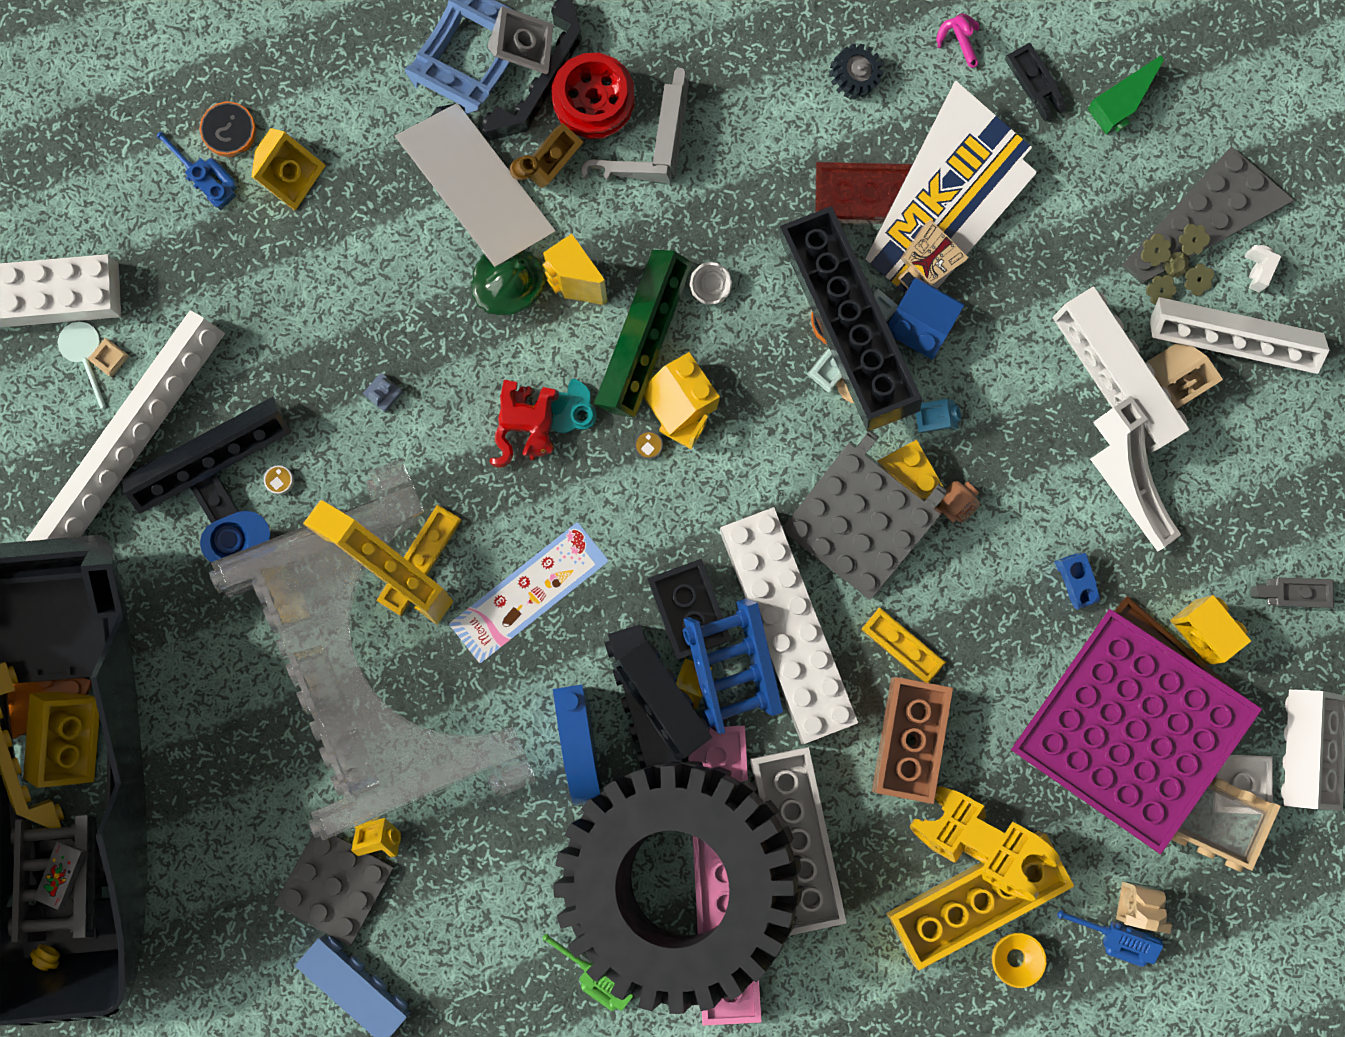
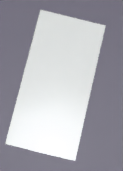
[395,103,555,267]

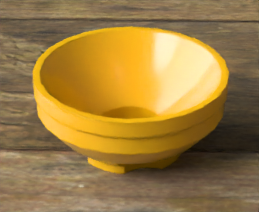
[992,933,1046,988]

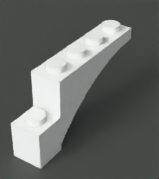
[1090,396,1181,551]

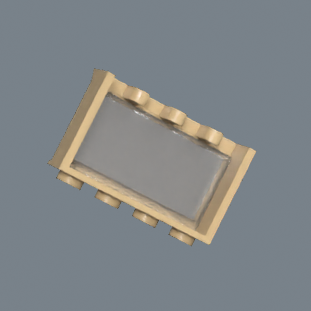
[1171,777,1281,873]

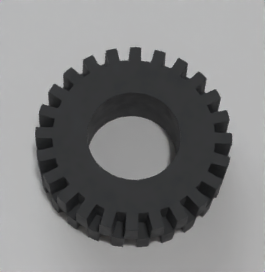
[553,761,802,1014]

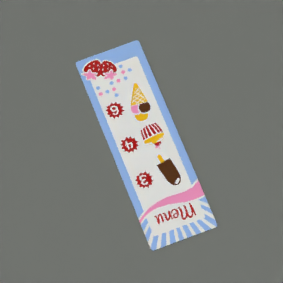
[449,523,608,663]

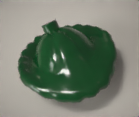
[471,250,546,316]

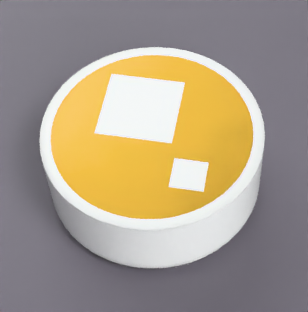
[264,466,294,495]

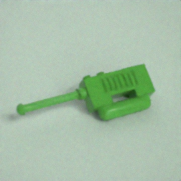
[542,934,634,1011]

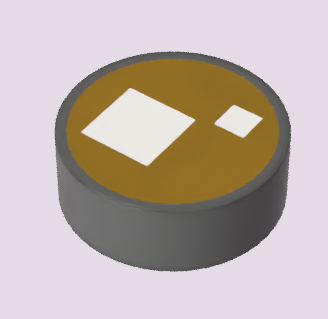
[635,431,663,460]

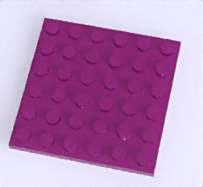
[1011,608,1262,855]

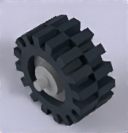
[829,43,883,99]

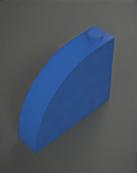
[553,685,602,806]

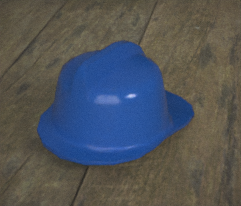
[200,511,270,566]

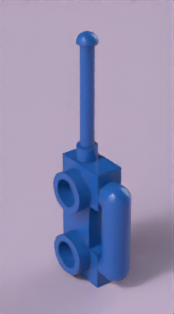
[157,132,238,210]
[1057,910,1163,967]

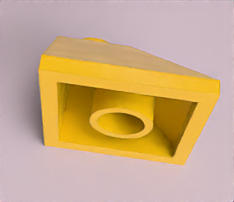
[251,128,326,210]

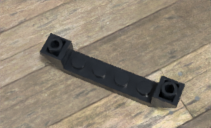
[482,0,582,141]

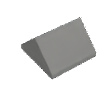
[487,6,553,74]

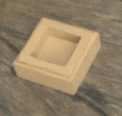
[88,338,129,378]

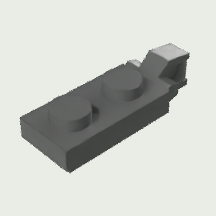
[1251,577,1334,609]

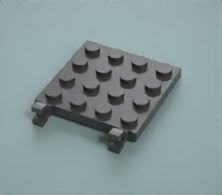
[782,430,948,600]

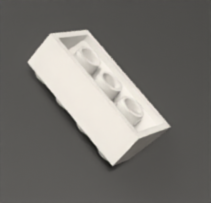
[1281,690,1345,811]

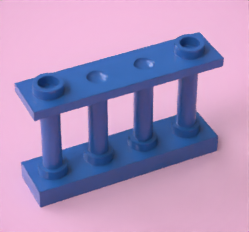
[683,598,783,734]

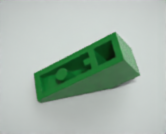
[1088,55,1164,135]

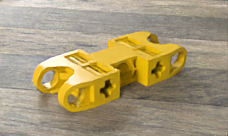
[910,786,1060,901]

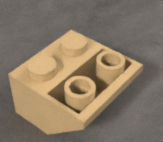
[1147,343,1223,409]

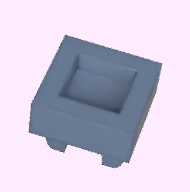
[362,373,403,413]

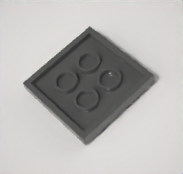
[274,826,394,946]

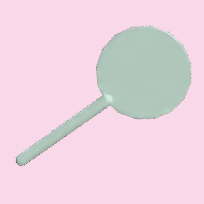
[58,321,106,409]

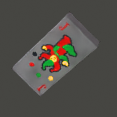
[34,841,87,910]

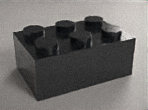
[647,559,731,661]

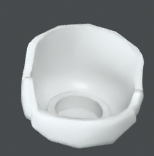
[689,262,733,304]

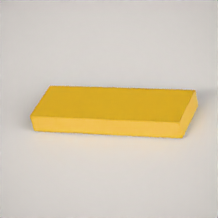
[861,607,946,683]

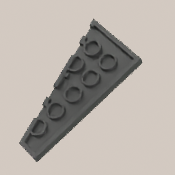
[1121,146,1294,284]

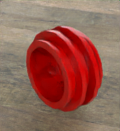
[552,53,635,139]

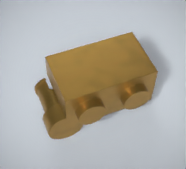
[510,123,583,188]

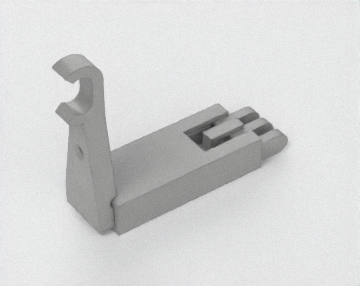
[581,68,689,183]

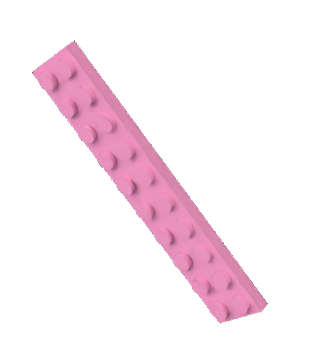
[688,726,761,1026]

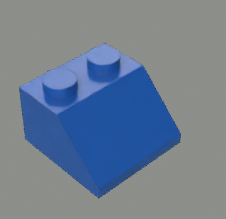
[888,277,965,360]

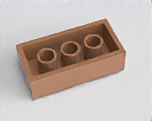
[871,677,953,804]

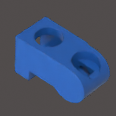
[1054,552,1100,610]

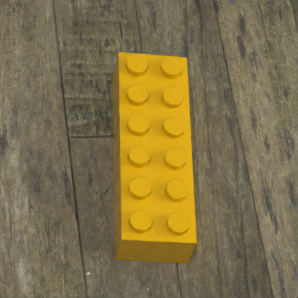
[886,831,1075,970]

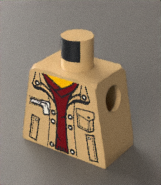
[898,220,969,289]

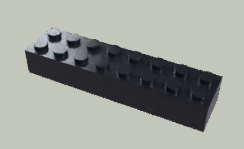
[780,206,922,432]

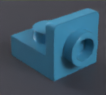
[916,399,961,433]

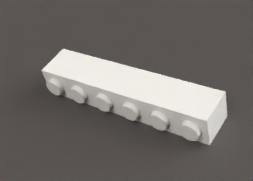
[1150,297,1329,374]

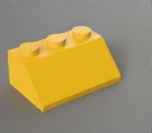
[543,234,608,305]
[23,692,99,788]

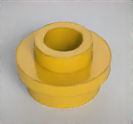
[30,944,60,971]

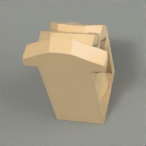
[1116,881,1172,934]

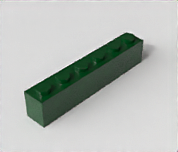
[594,250,693,418]

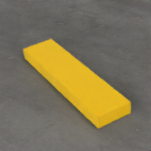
[376,505,462,616]

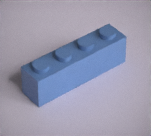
[295,935,411,1037]

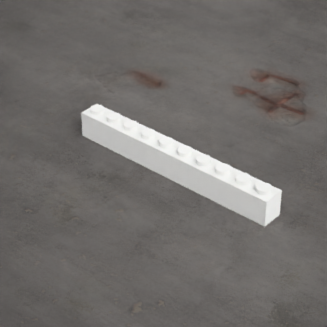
[26,310,225,541]

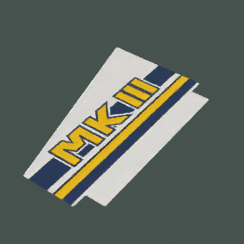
[866,81,1037,294]

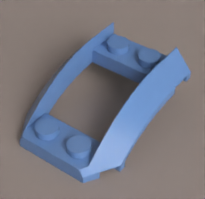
[405,0,513,114]

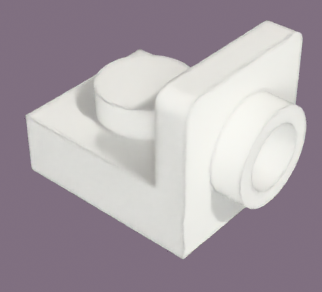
[1245,245,1281,293]

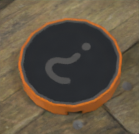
[199,101,257,158]

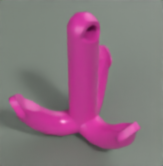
[936,13,980,68]

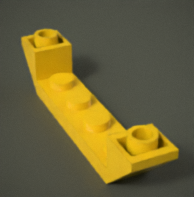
[303,500,454,625]
[0,662,64,828]

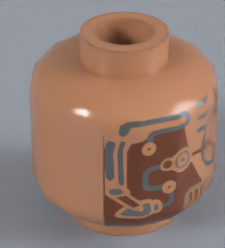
[937,481,980,523]

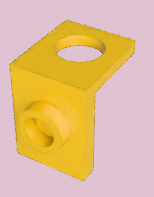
[659,414,708,450]

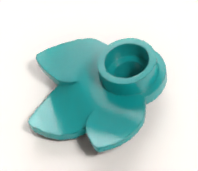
[551,378,597,433]

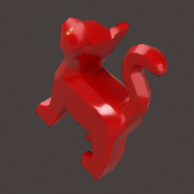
[490,380,559,468]

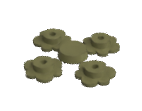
[1141,224,1214,305]

